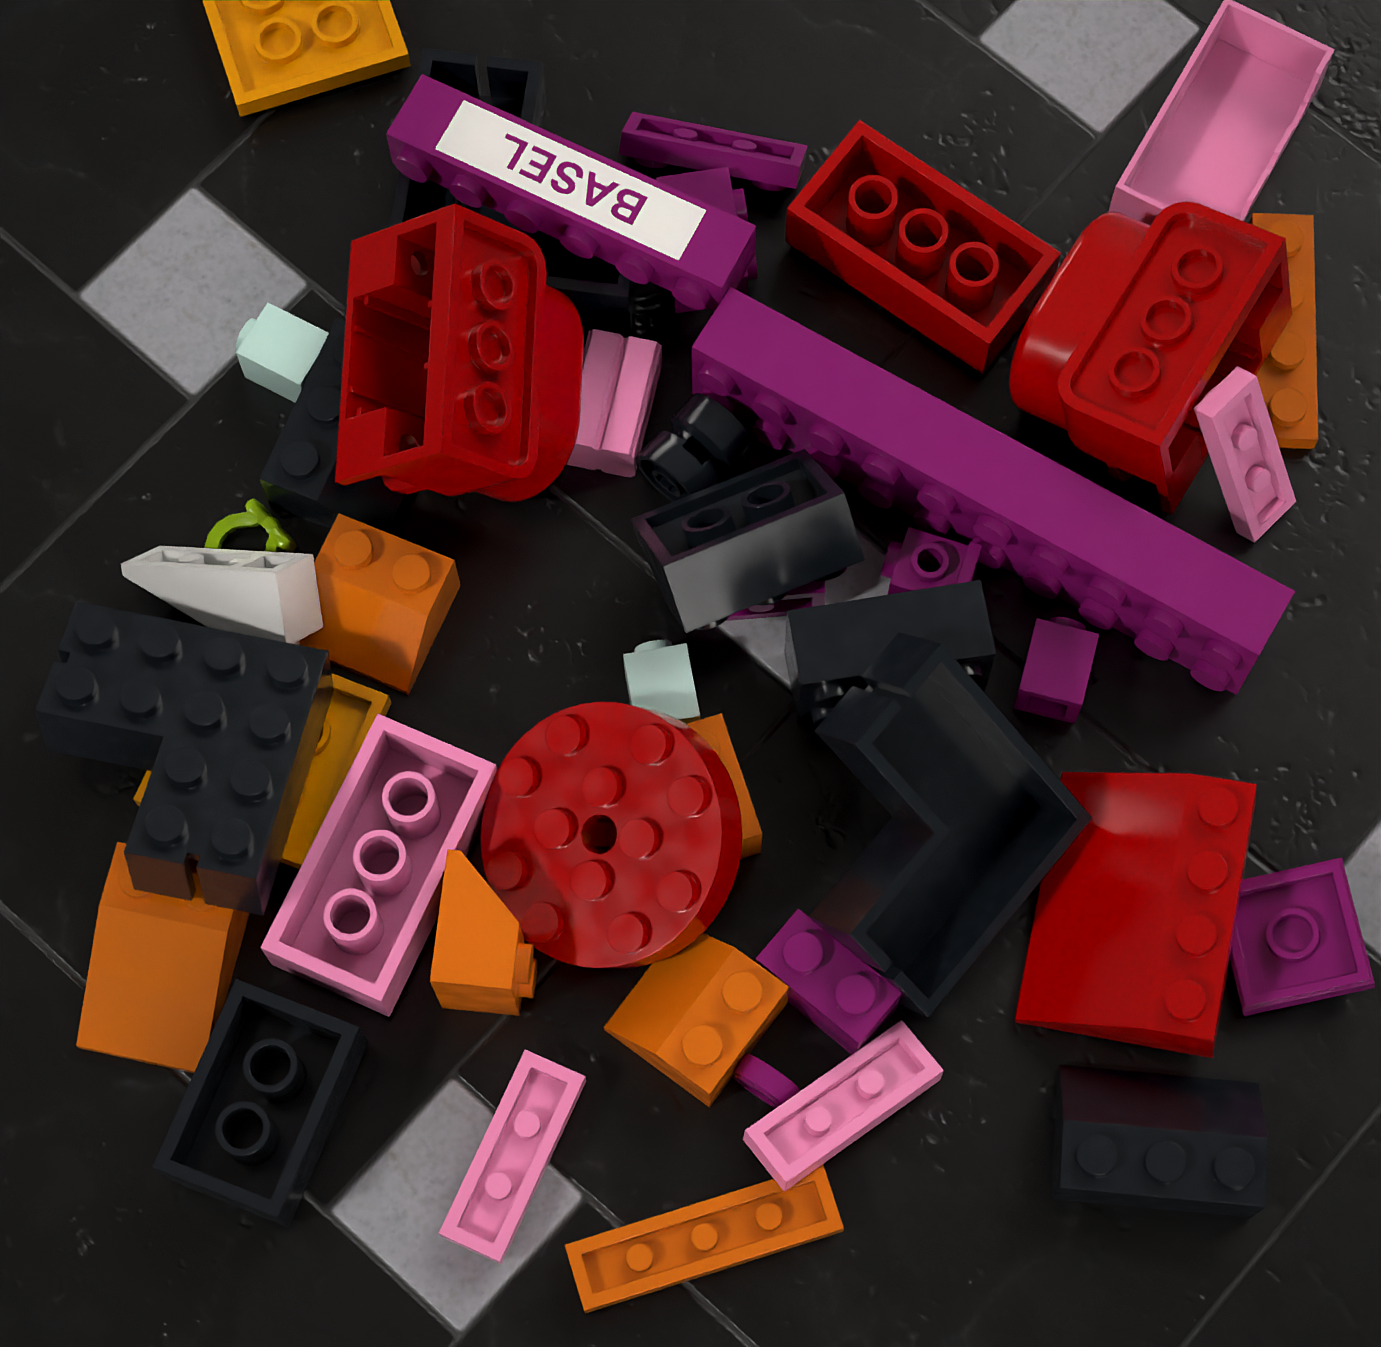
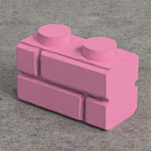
[567,329,662,478]

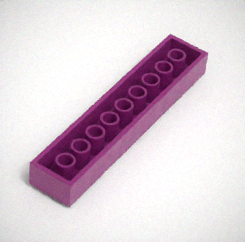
[692,287,1295,695]

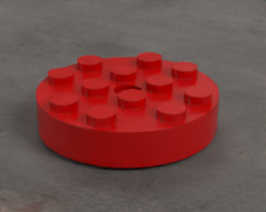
[481,702,743,968]

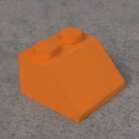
[299,513,461,695]
[430,849,537,1016]
[604,933,789,1108]

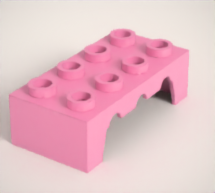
[1108,0,1335,225]

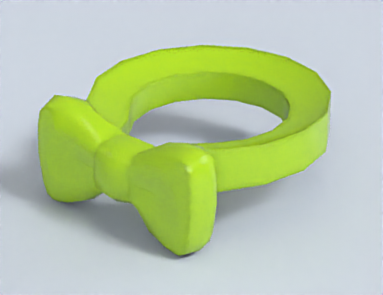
[204,498,298,553]

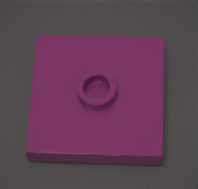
[1230,858,1375,1016]

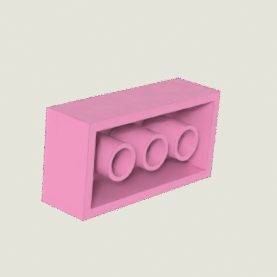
[260,714,497,1017]

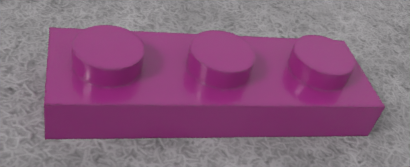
[619,112,808,191]

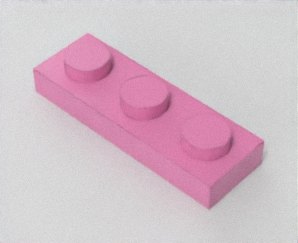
[1193,366,1296,543]
[743,1020,944,1192]
[439,1050,586,1265]

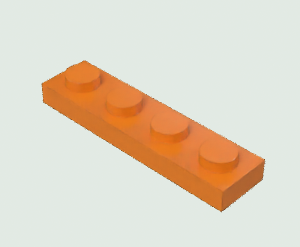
[1249,213,1318,449]
[565,1164,844,1313]

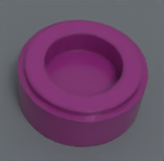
[733,1053,801,1109]

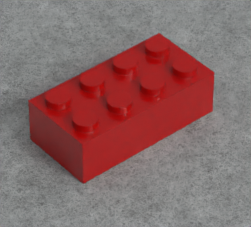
[785,120,1061,374]

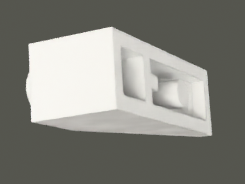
[121,546,323,645]

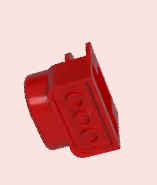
[1009,201,1292,515]
[335,203,584,502]

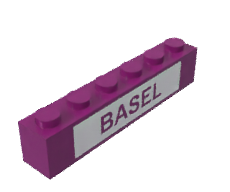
[386,74,756,311]

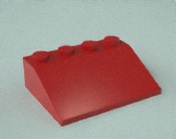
[1015,772,1257,1058]

